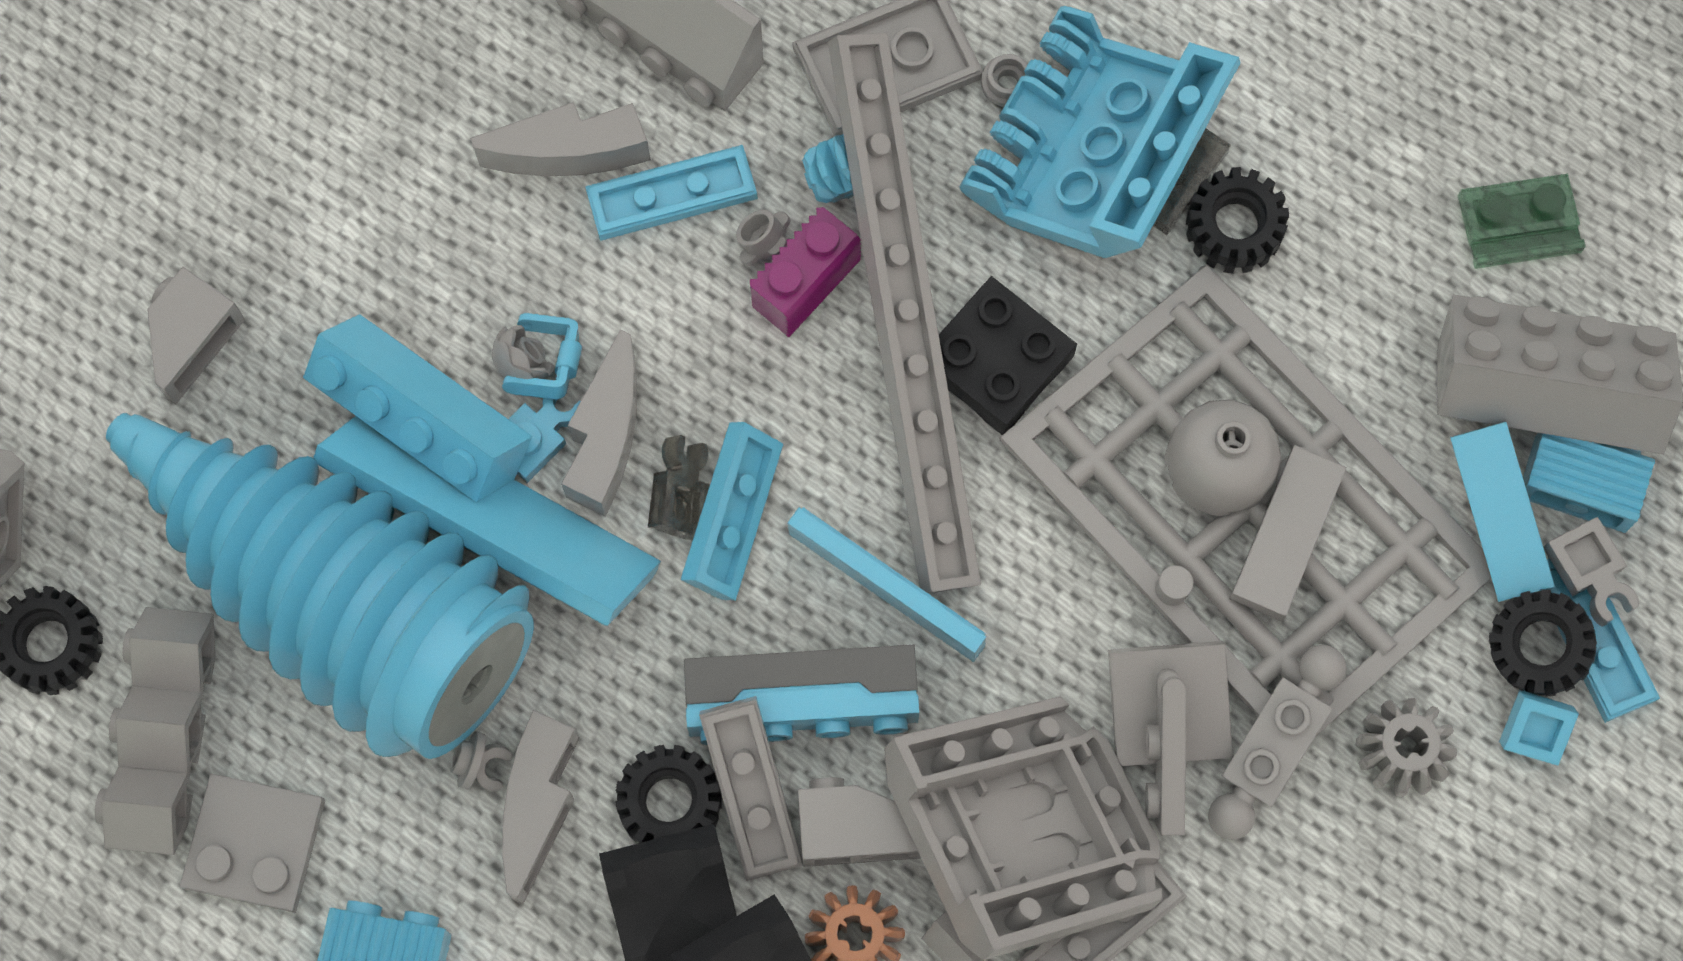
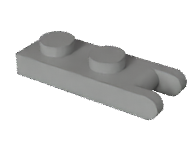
[1145,669,1187,835]

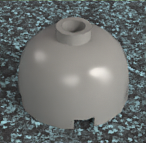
[1164,399,1281,516]

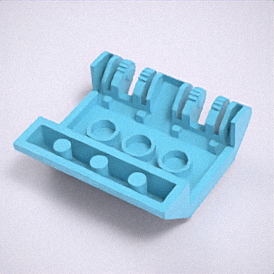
[959,6,1241,258]

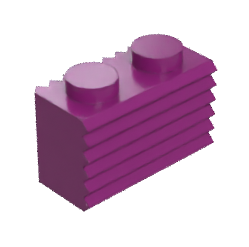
[750,207,861,337]

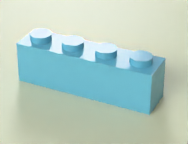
[303,314,532,502]

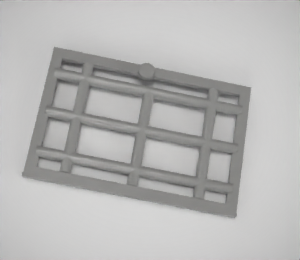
[1000,264,1491,737]

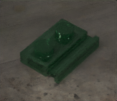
[1458,173,1586,269]

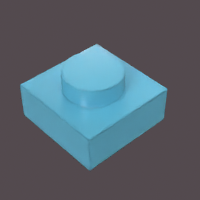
[1499,690,1579,766]

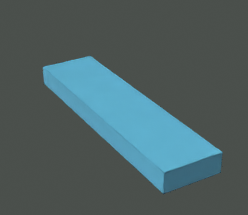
[787,507,986,662]

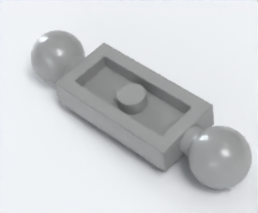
[1208,645,1346,840]

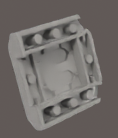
[884,696,1162,960]

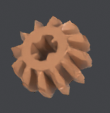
[805,885,905,961]

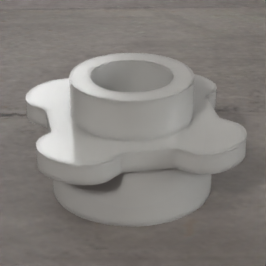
[736,210,791,266]

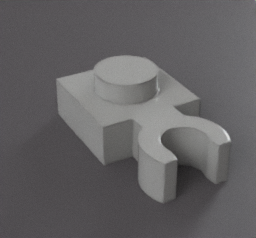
[1543,517,1639,627]

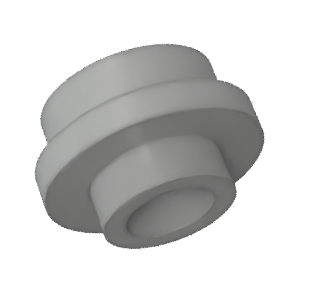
[981,54,1028,107]

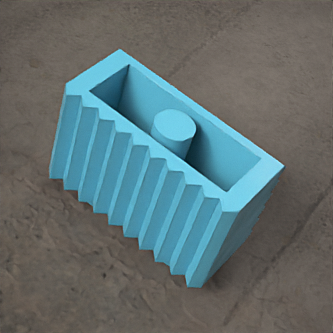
[1523,433,1655,533]
[317,900,452,961]

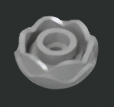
[492,325,555,380]

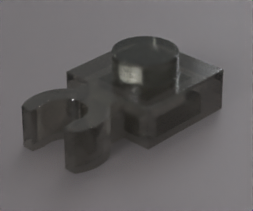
[648,435,710,540]

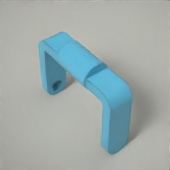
[502,313,582,400]

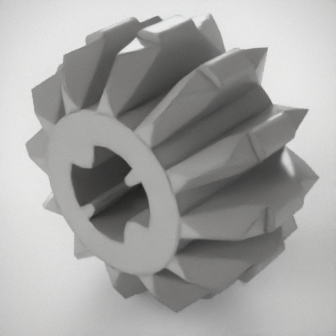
[1355,698,1457,797]

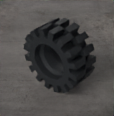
[1185,167,1289,274]
[0,586,103,695]
[1489,589,1597,697]
[615,745,722,843]

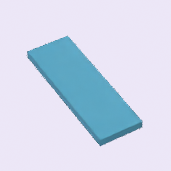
[314,416,661,626]

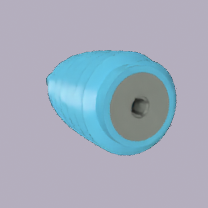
[106,413,534,759]

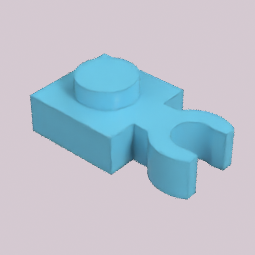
[509,398,581,483]

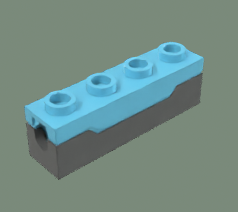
[684,644,919,745]

